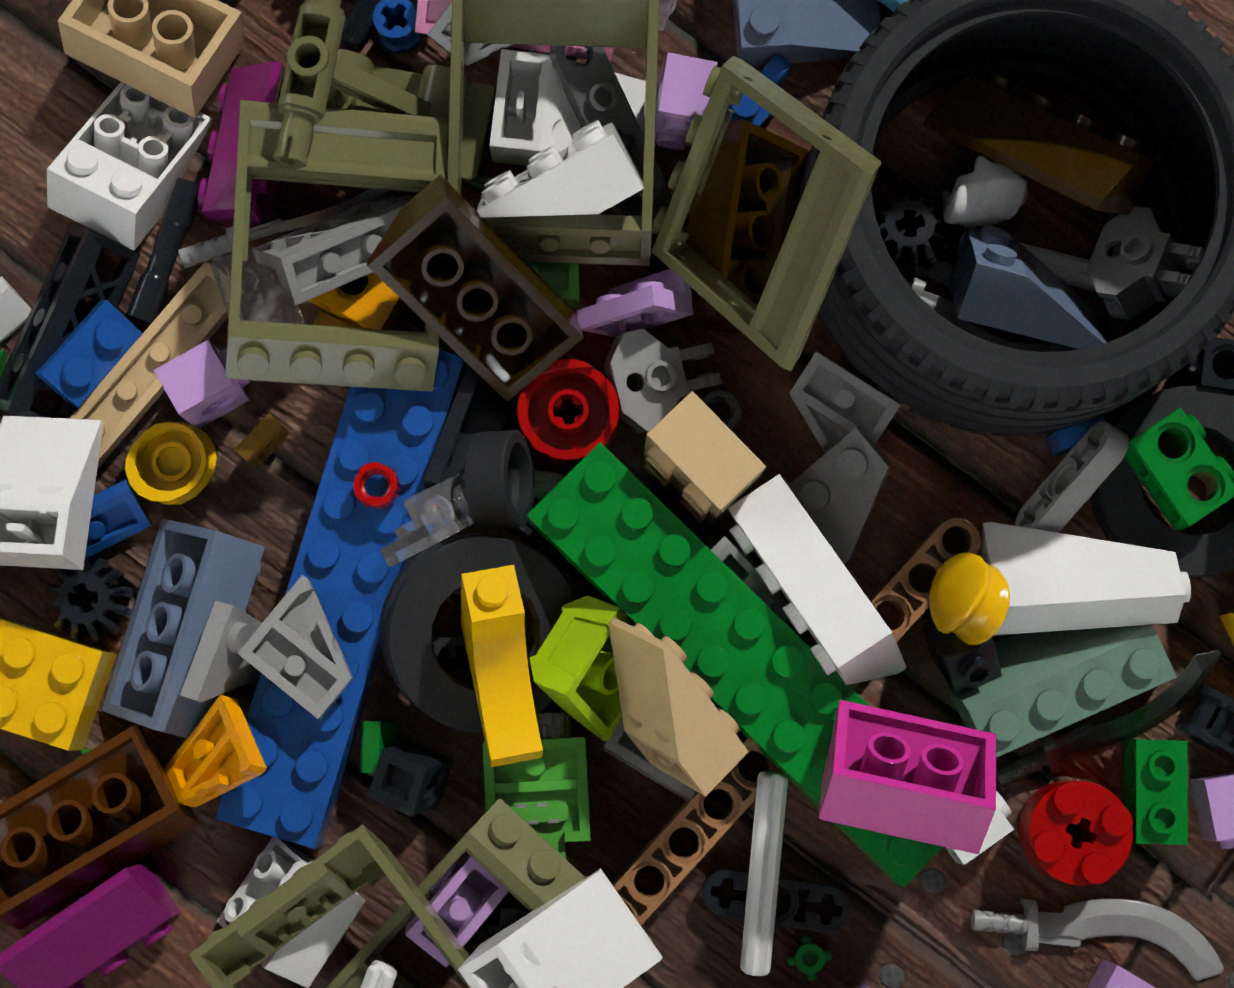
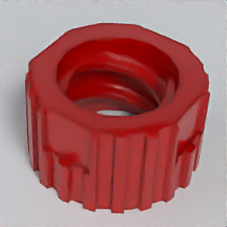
[352,461,401,510]

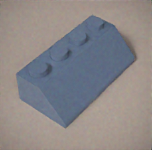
[101,518,265,738]

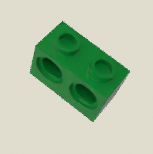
[1124,407,1234,531]
[1121,739,1188,845]

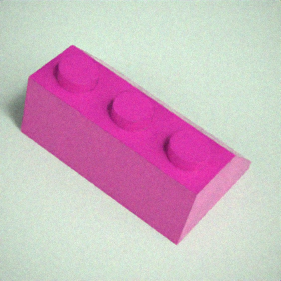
[819,700,996,854]

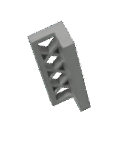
[253,190,419,306]

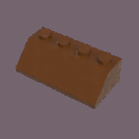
[0,724,199,930]

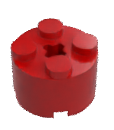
[517,359,619,468]
[1017,780,1133,886]

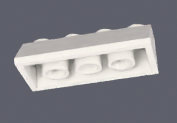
[728,474,906,685]

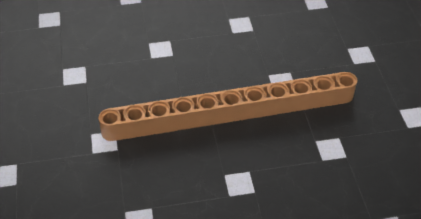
[612,518,981,926]

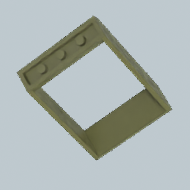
[448,0,659,266]

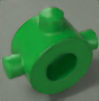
[787,935,832,981]

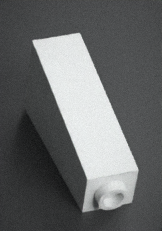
[979,522,1191,635]

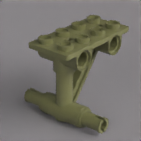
[273,0,496,182]

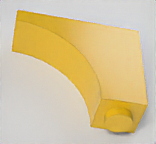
[461,565,543,767]

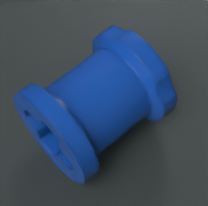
[373,0,421,54]

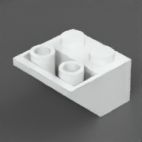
[217,837,366,988]

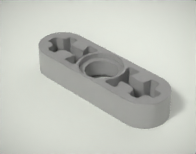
[1015,420,1129,533]

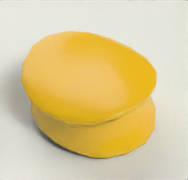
[125,422,217,505]
[929,552,1010,645]

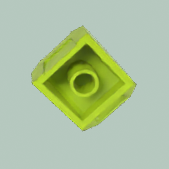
[529,595,634,742]

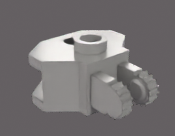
[1087,206,1204,320]
[602,328,722,433]

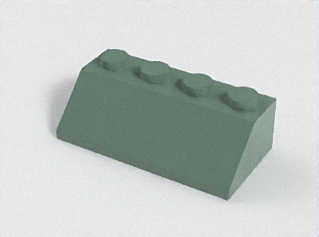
[941,625,1177,757]

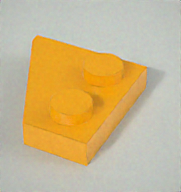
[164,695,267,808]

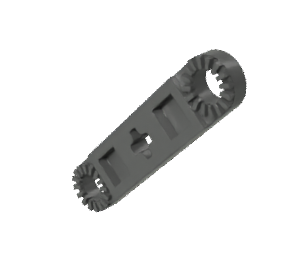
[549,45,685,260]

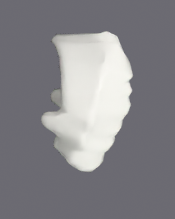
[941,155,1029,228]

